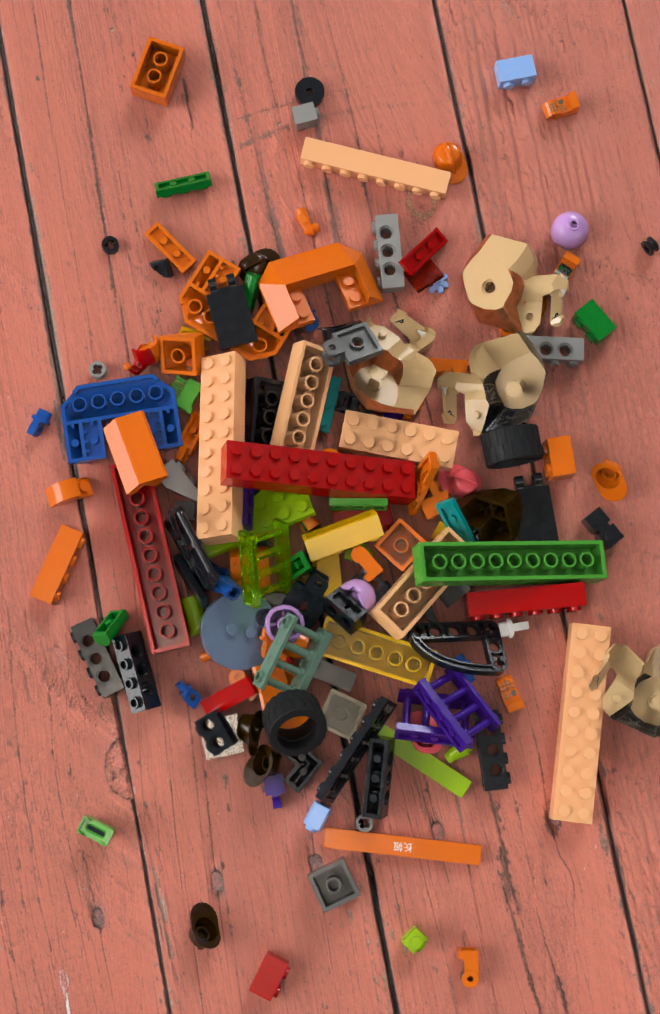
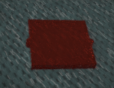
[403,259,445,293]

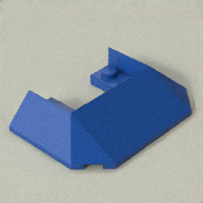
[60,374,183,464]

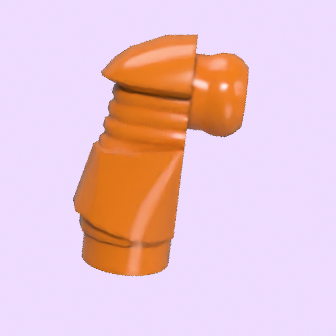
[295,207,320,236]

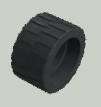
[481,424,544,469]
[262,689,327,756]

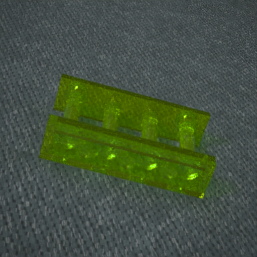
[238,518,293,609]

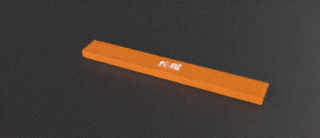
[323,827,482,865]

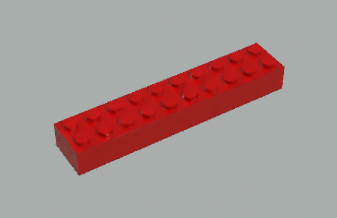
[220,440,416,506]
[110,464,192,655]

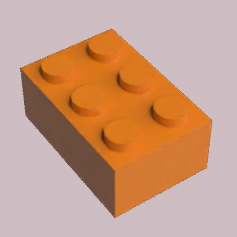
[130,36,186,107]

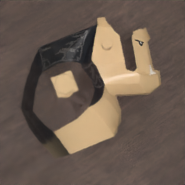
[438,331,547,436]
[589,644,660,738]

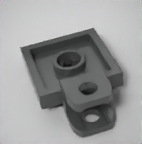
[321,322,383,367]

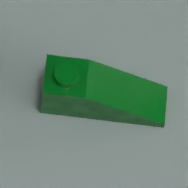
[280,551,314,583]

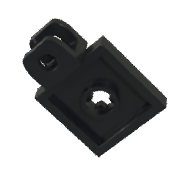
[281,570,329,630]

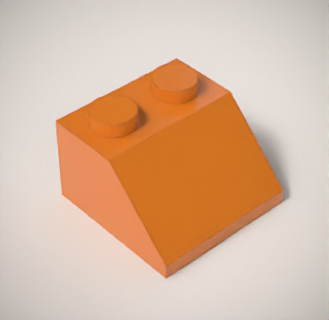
[159,332,205,376]

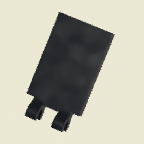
[206,273,258,351]
[513,472,559,541]

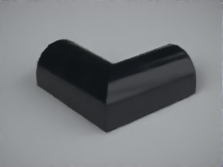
[283,751,324,793]

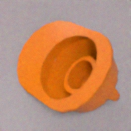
[433,142,468,184]
[591,458,628,501]

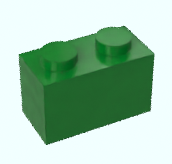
[572,299,617,345]

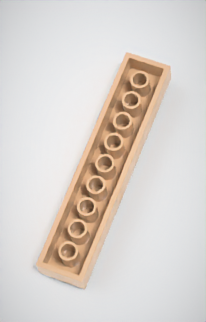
[196,351,246,546]
[549,623,611,824]

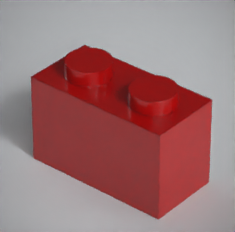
[249,951,291,1001]

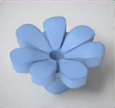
[424,270,449,294]

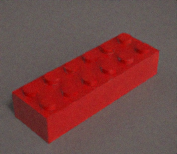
[463,582,587,621]

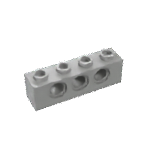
[371,214,405,293]
[508,334,584,367]

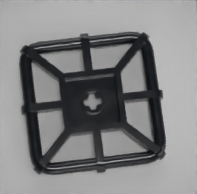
[164,505,219,592]

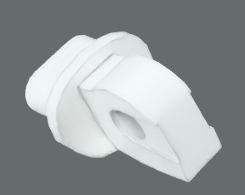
[498,618,529,639]

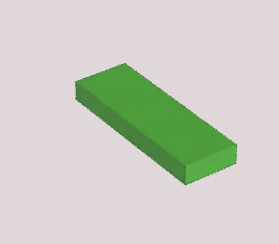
[329,498,388,511]

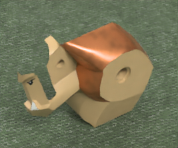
[461,234,569,336]
[344,309,436,415]

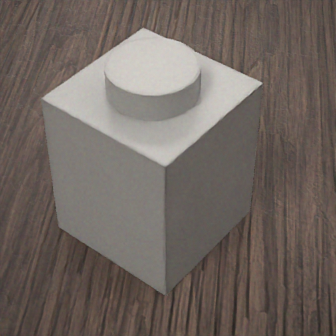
[291,102,320,131]

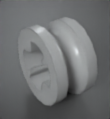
[89,361,107,380]
[356,814,373,832]

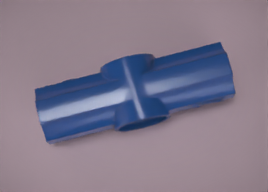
[210,560,242,601]

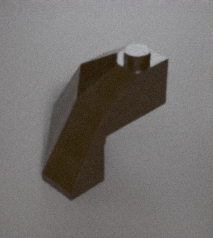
[456,488,523,542]

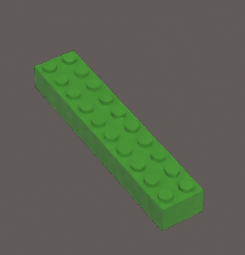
[412,540,607,587]

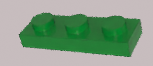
[154,171,212,198]

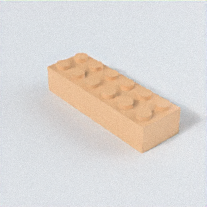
[270,340,335,450]
[339,410,459,472]
[368,526,465,640]

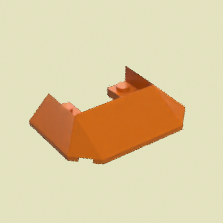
[258,242,384,334]
[179,250,292,362]

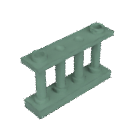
[252,612,333,692]

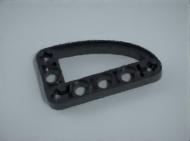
[407,620,508,676]

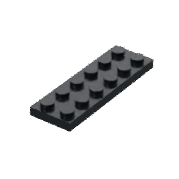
[315,696,397,803]

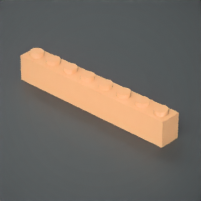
[300,137,451,200]

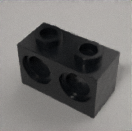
[323,587,368,635]
[194,708,239,756]

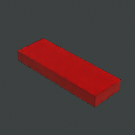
[398,227,448,277]
[200,675,258,714]

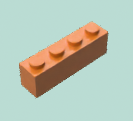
[30,524,86,605]

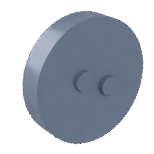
[200,592,272,670]

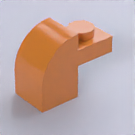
[45,477,94,508]
[419,479,449,522]

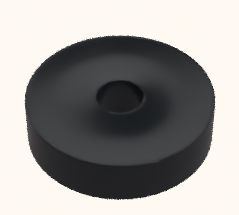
[295,77,325,107]

